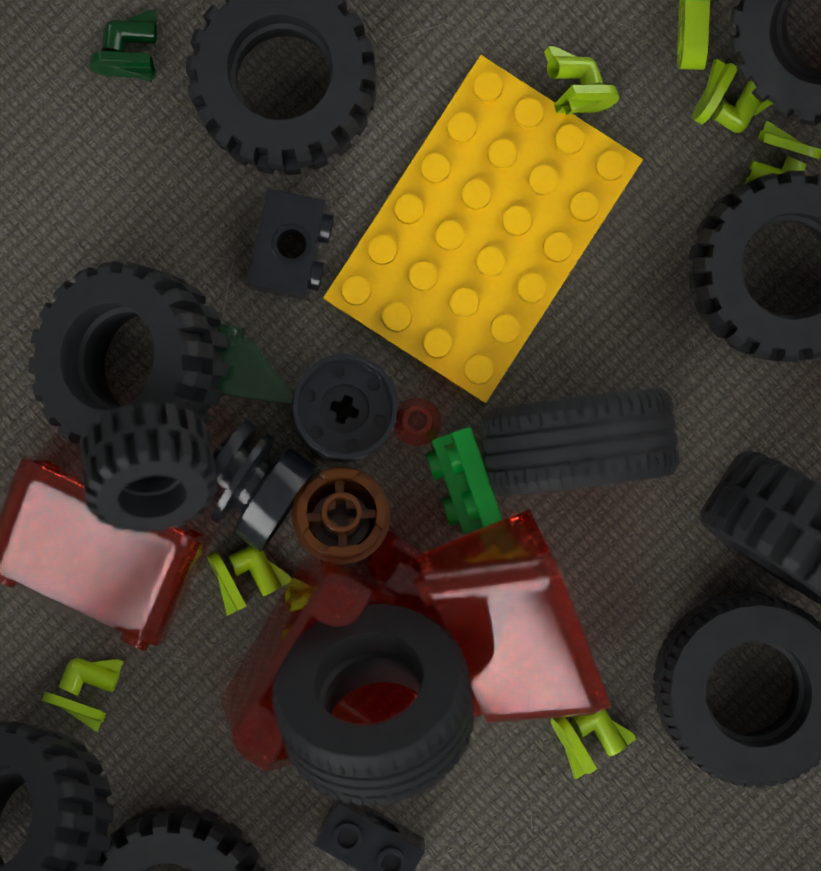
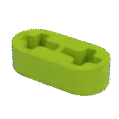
[677,0,710,70]

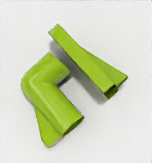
[544,46,619,115]
[692,59,773,133]
[744,120,821,184]
[207,545,292,617]
[41,658,124,732]
[551,704,637,779]

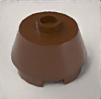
[292,467,391,564]

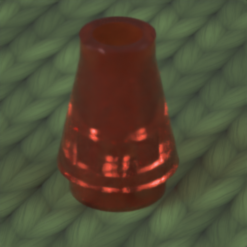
[394,398,441,446]

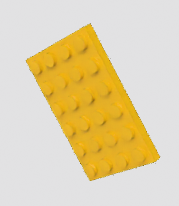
[323,55,643,404]

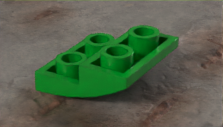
[426,427,503,534]

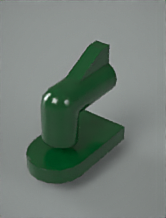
[89,10,158,82]

